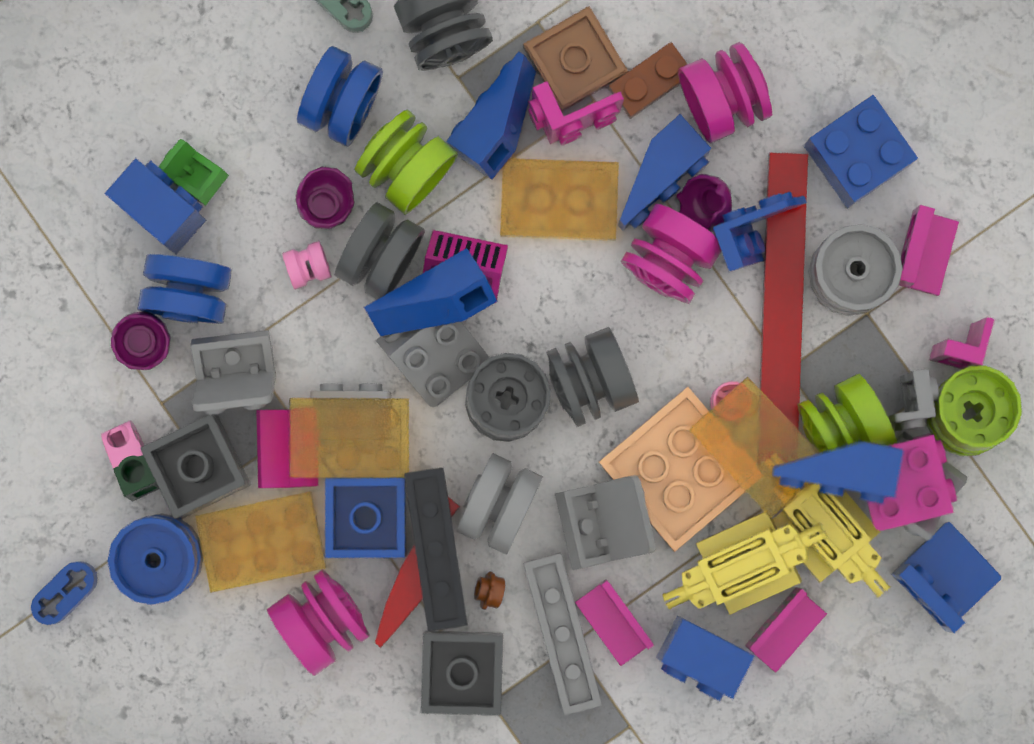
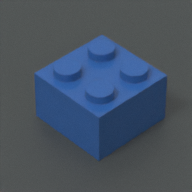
[804,94,918,209]
[104,158,206,255]
[325,478,406,558]
[656,615,755,701]

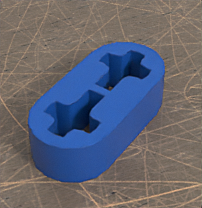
[31,561,98,625]

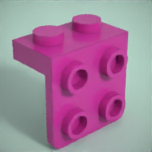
[528,81,624,145]
[867,433,957,531]

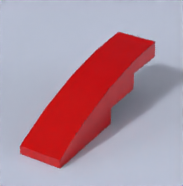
[375,497,460,648]

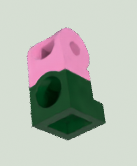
[101,420,159,501]

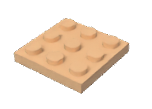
[598,387,764,552]

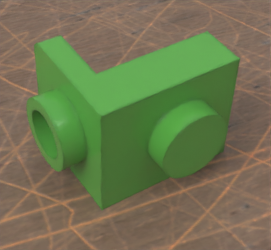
[159,139,229,206]

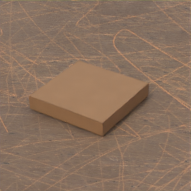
[523,6,628,112]

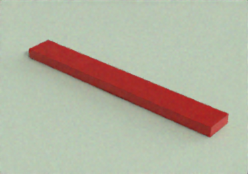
[757,152,808,463]

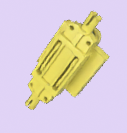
[763,453,891,598]
[663,510,828,615]

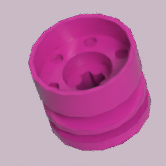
[678,42,773,144]
[621,204,721,304]
[267,569,370,676]

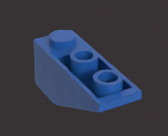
[446,52,536,180]
[618,114,711,231]
[364,248,498,336]
[772,441,904,504]

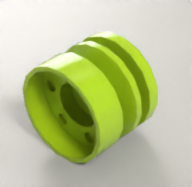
[354,109,458,215]
[926,366,1022,456]
[798,374,897,454]

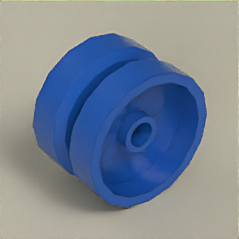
[297,46,383,147]
[137,254,232,324]
[108,513,204,605]

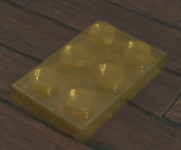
[500,158,619,241]
[689,377,820,519]
[289,398,409,478]
[195,491,327,593]

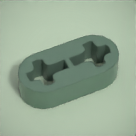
[315,0,373,32]

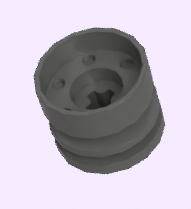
[394,0,493,71]
[546,327,639,427]
[465,353,551,442]

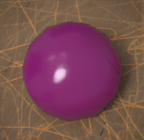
[295,167,355,229]
[676,174,732,232]
[111,312,171,370]

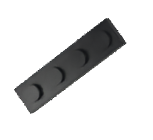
[404,467,468,632]

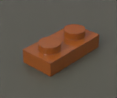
[608,42,687,119]

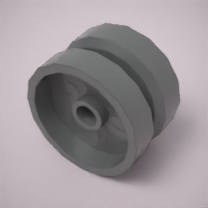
[334,202,425,300]

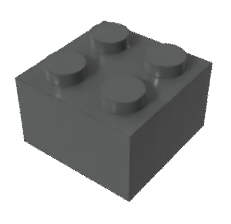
[140,414,251,519]
[421,631,503,716]

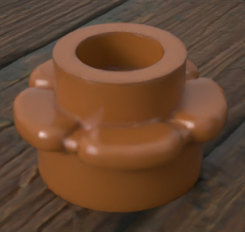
[474,571,505,610]

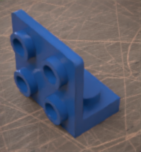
[713,192,807,272]
[891,522,1001,634]

